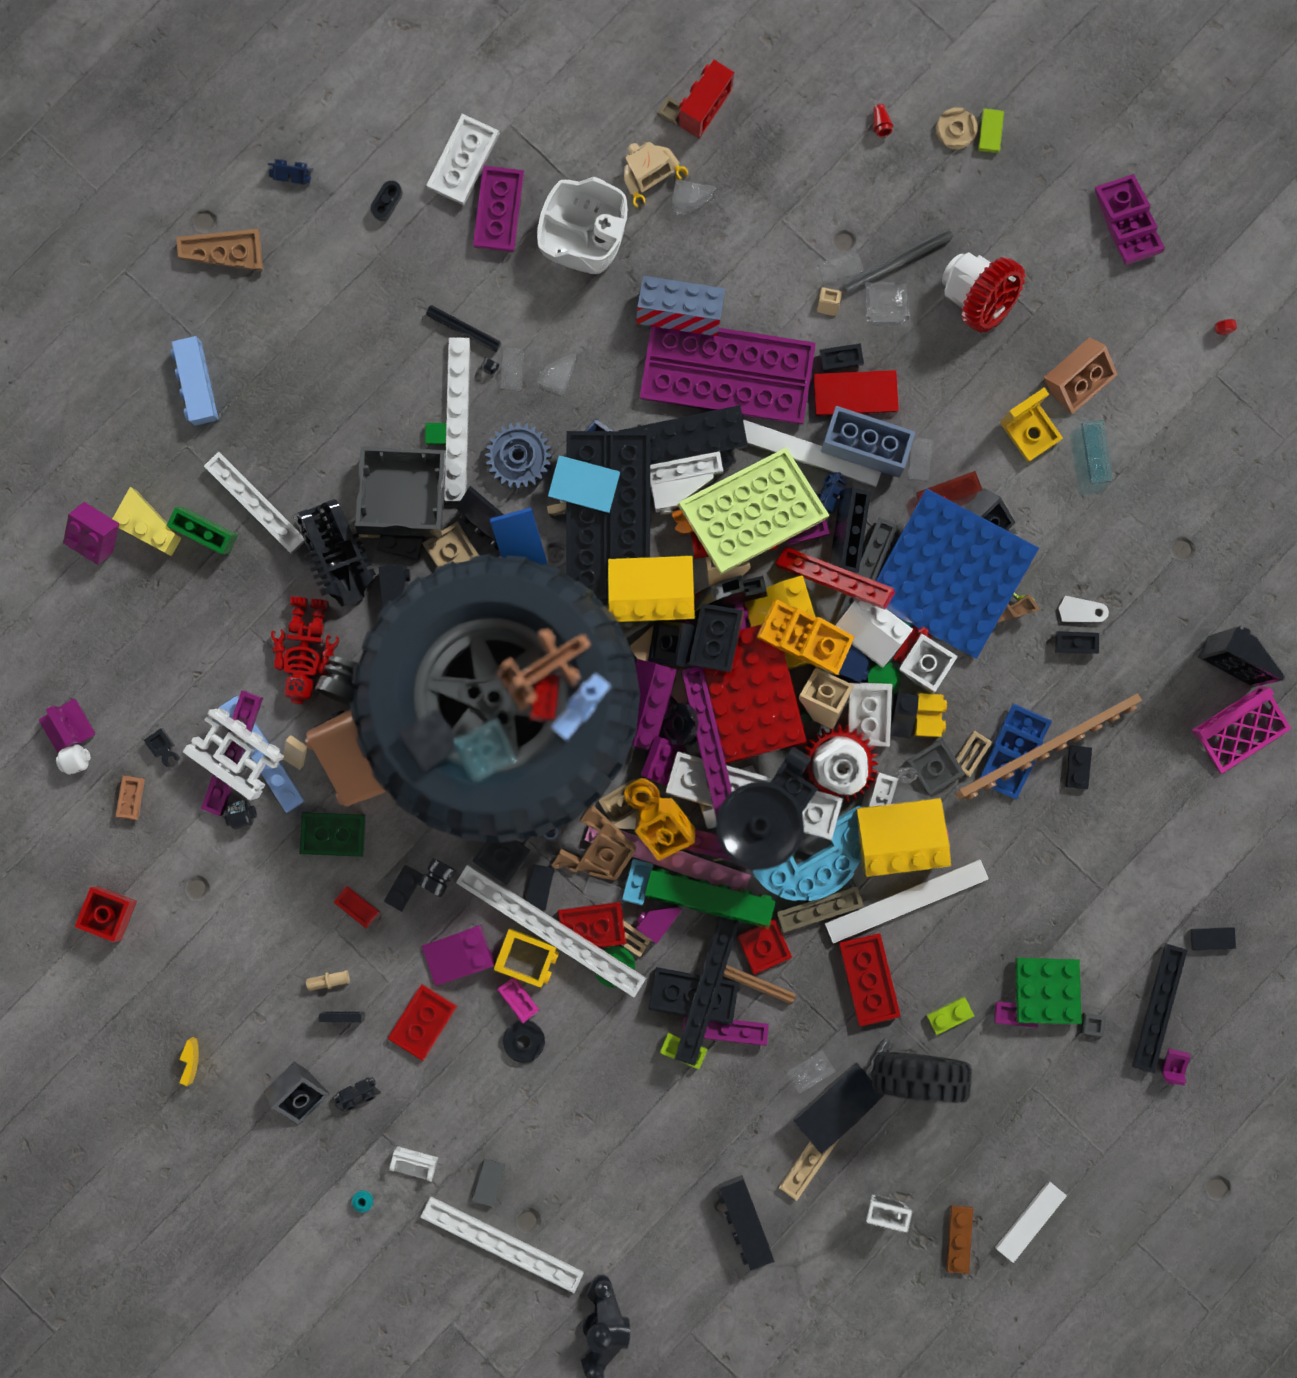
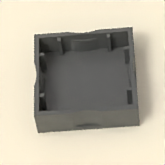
[355,446,446,538]

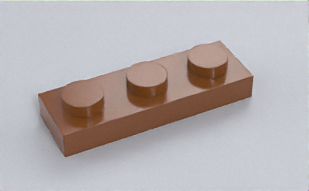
[946,1205,973,1274]

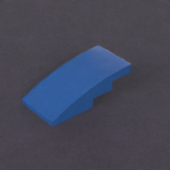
[490,507,548,565]
[979,703,1052,799]

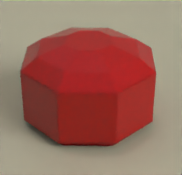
[1214,319,1237,335]

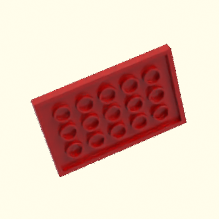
[703,624,807,764]

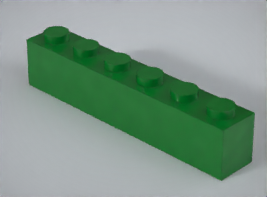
[645,869,775,929]

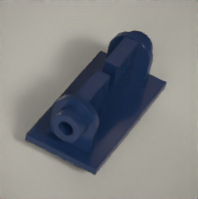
[268,159,313,185]
[817,472,847,514]

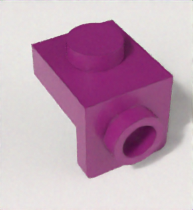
[1161,1048,1191,1086]

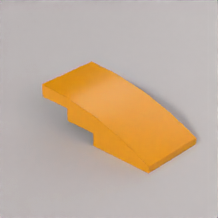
[757,599,855,675]

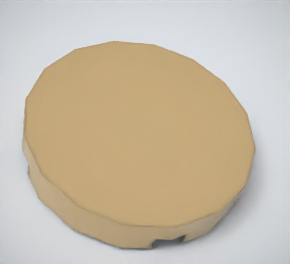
[936,108,977,149]

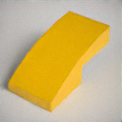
[179,1037,199,1086]

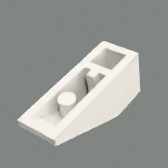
[651,474,714,515]

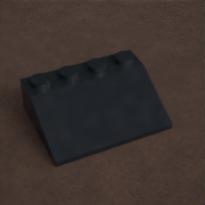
[1197,626,1285,687]

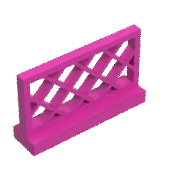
[1192,686,1291,774]

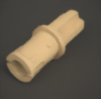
[306,970,350,991]

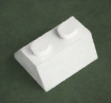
[899,634,958,694]

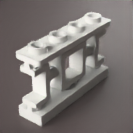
[183,708,284,800]

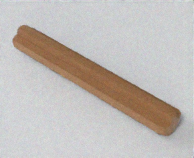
[723,965,795,1004]

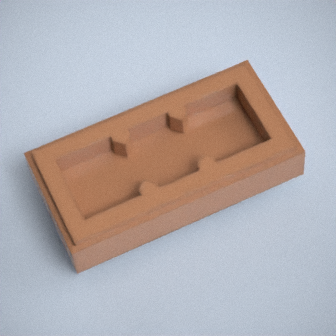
[115,775,145,820]

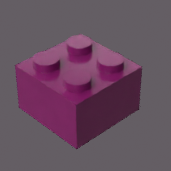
[63,502,119,565]

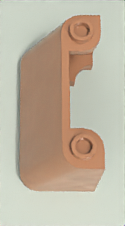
[305,709,386,807]

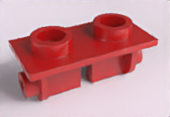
[893,626,933,665]

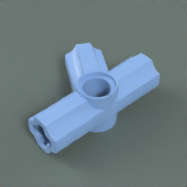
[552,674,611,740]

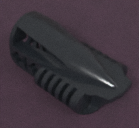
[292,499,376,607]

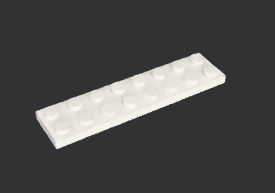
[666,752,843,840]

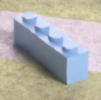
[171,336,219,426]

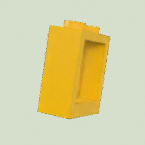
[494,928,559,988]

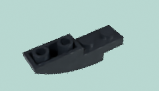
[687,575,768,620]

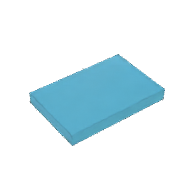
[548,455,620,513]

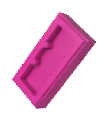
[497,977,540,1024]

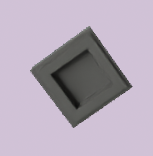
[1081,1012,1106,1038]

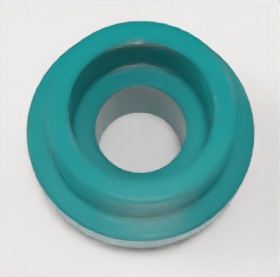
[352,1190,374,1213]

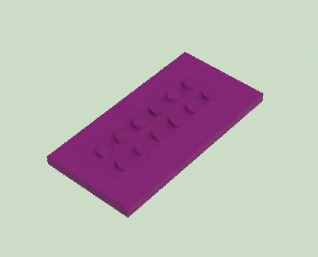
[640,326,816,425]

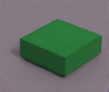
[425,423,447,445]

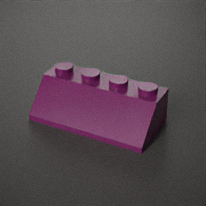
[632,659,678,750]

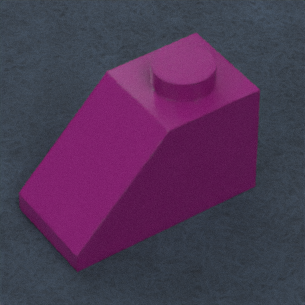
[636,906,682,944]

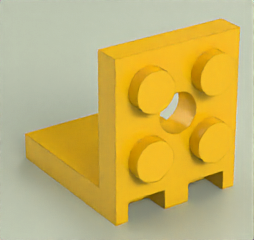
[999,388,1063,463]

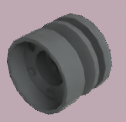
[315,655,358,706]

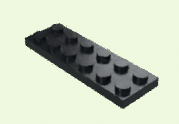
[618,405,748,465]

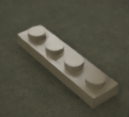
[777,886,864,933]

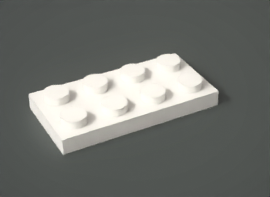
[426,114,500,205]

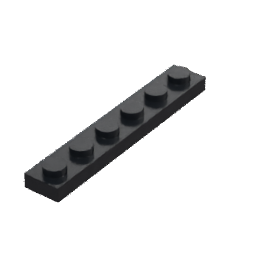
[1132,943,1188,1074]

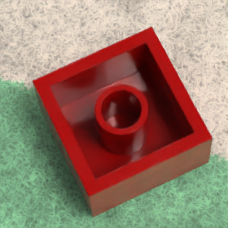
[74,886,137,942]

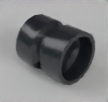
[418,858,456,897]

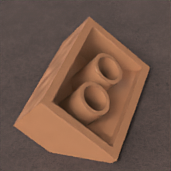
[1043,337,1118,415]

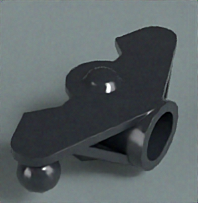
[580,1274,630,1378]

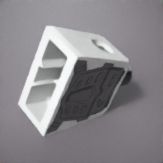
[866,1195,912,1232]

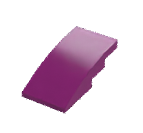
[1095,174,1165,265]

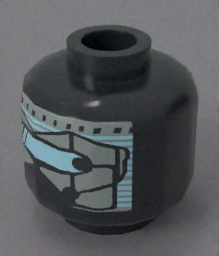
[224,800,257,830]

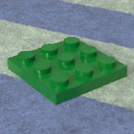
[1015,958,1082,1024]

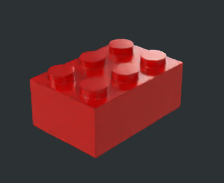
[678,59,735,139]

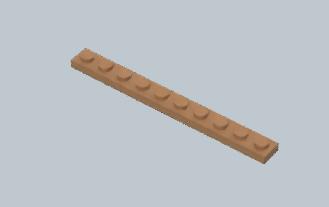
[955,693,1142,801]

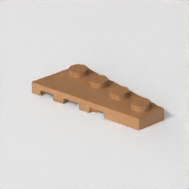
[176,229,263,271]

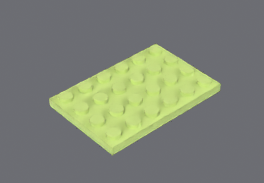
[678,448,829,575]

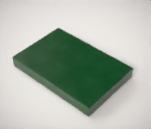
[299,812,366,857]

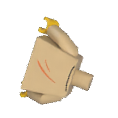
[624,142,688,209]

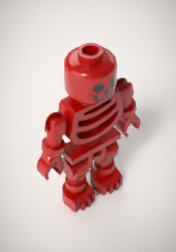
[271,596,340,705]

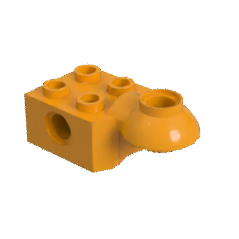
[624,778,695,861]

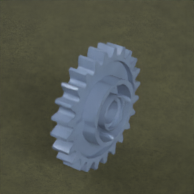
[485,422,552,490]

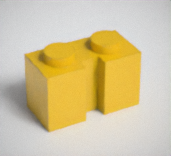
[913,693,947,738]

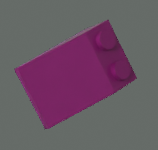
[422,924,495,986]

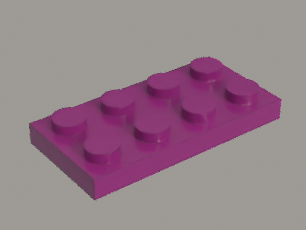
[473,165,525,252]

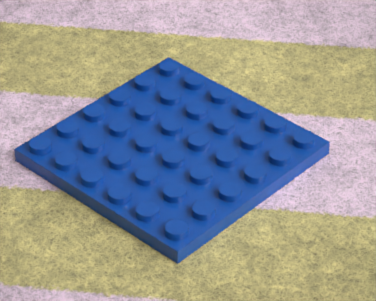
[876,488,1039,659]

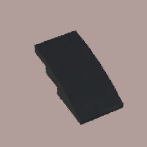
[793,1062,884,1154]

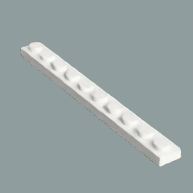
[456,864,646,997]

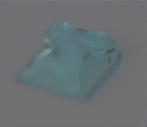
[455,719,516,781]

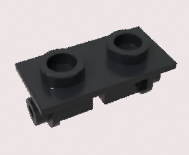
[334,1077,381,1112]

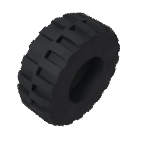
[872,1052,972,1103]

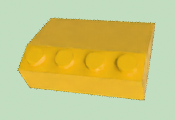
[608,556,695,622]
[744,575,816,670]
[856,798,951,877]

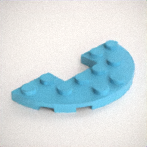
[750,806,862,901]

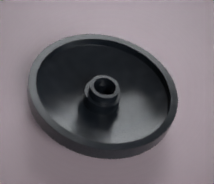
[716,782,804,870]

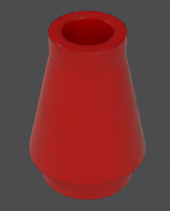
[873,104,894,137]

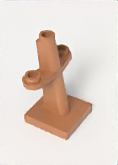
[497,630,590,712]

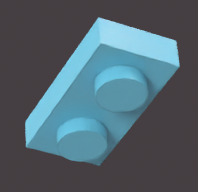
[622,859,653,906]

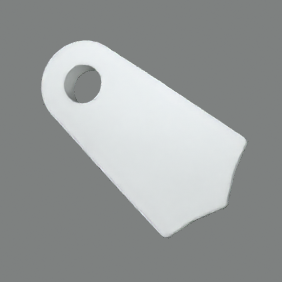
[1058,596,1109,622]

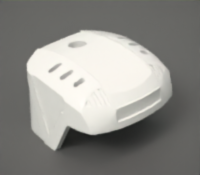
[537,177,628,274]

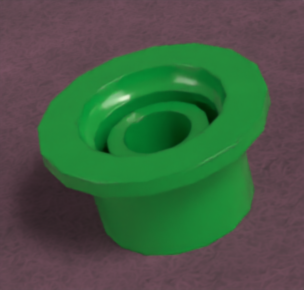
[861,661,901,697]

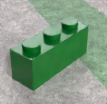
[166,507,238,554]

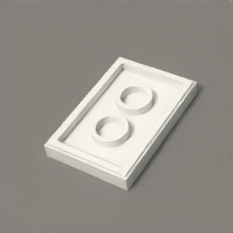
[848,683,892,747]

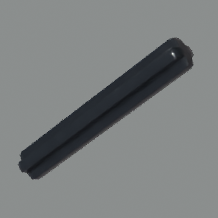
[426,305,501,352]

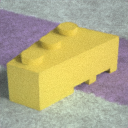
[112,487,182,556]

